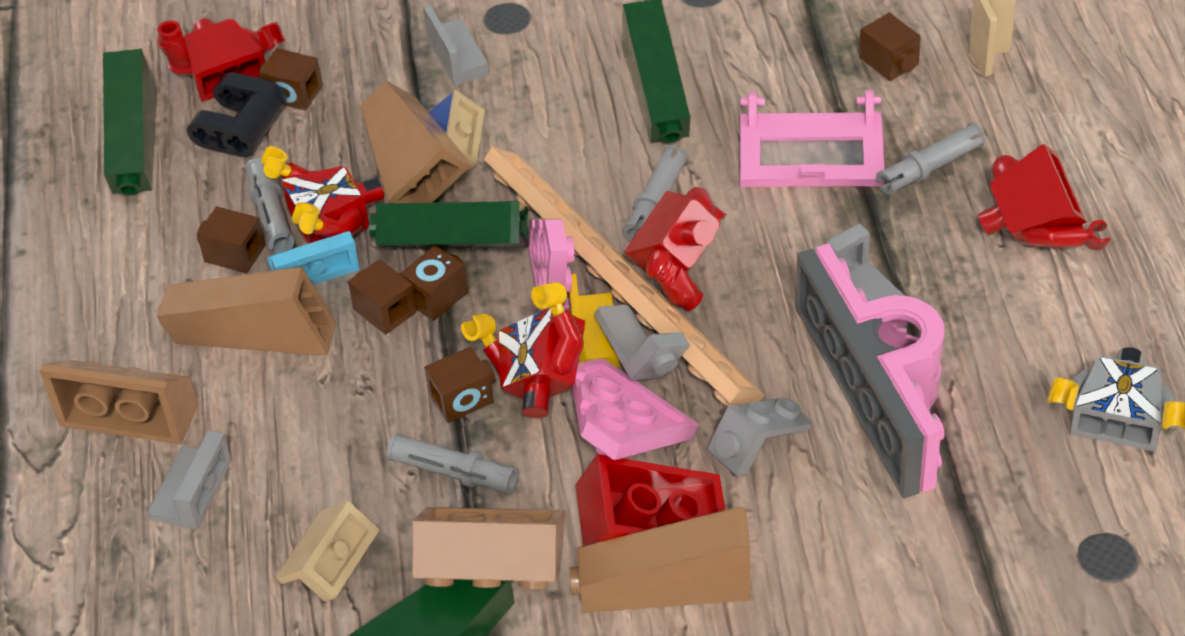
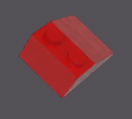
[575,454,726,546]

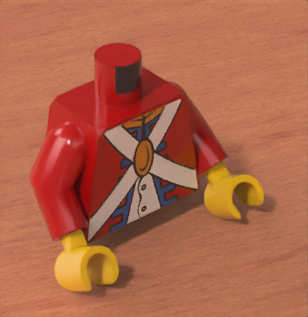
[261,146,384,244]
[461,282,585,418]

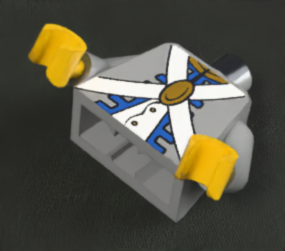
[1047,347,1185,452]

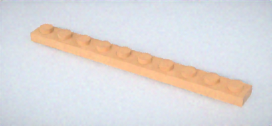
[484,146,764,406]

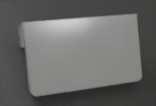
[423,5,490,86]
[148,430,232,530]

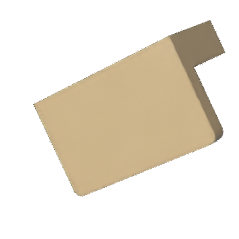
[969,0,1016,77]
[275,500,380,602]

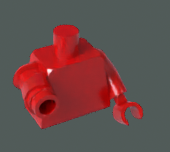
[157,18,286,102]
[978,144,1111,250]
[624,187,727,312]

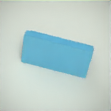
[267,231,360,285]

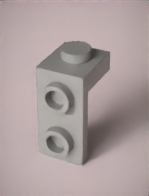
[826,223,905,302]
[594,305,690,380]
[707,397,813,476]

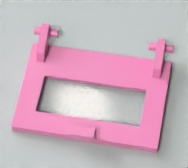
[740,90,885,187]

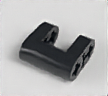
[187,72,287,157]

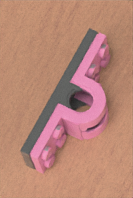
[796,243,945,499]

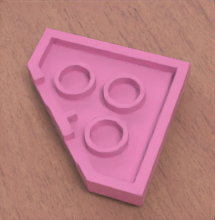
[528,219,574,312]
[572,358,699,460]

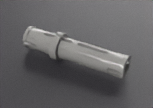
[876,122,986,195]
[623,145,687,242]
[245,157,295,253]
[387,433,519,495]

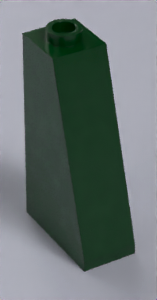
[622,0,691,143]
[103,49,157,196]
[369,201,528,248]
[348,579,514,636]

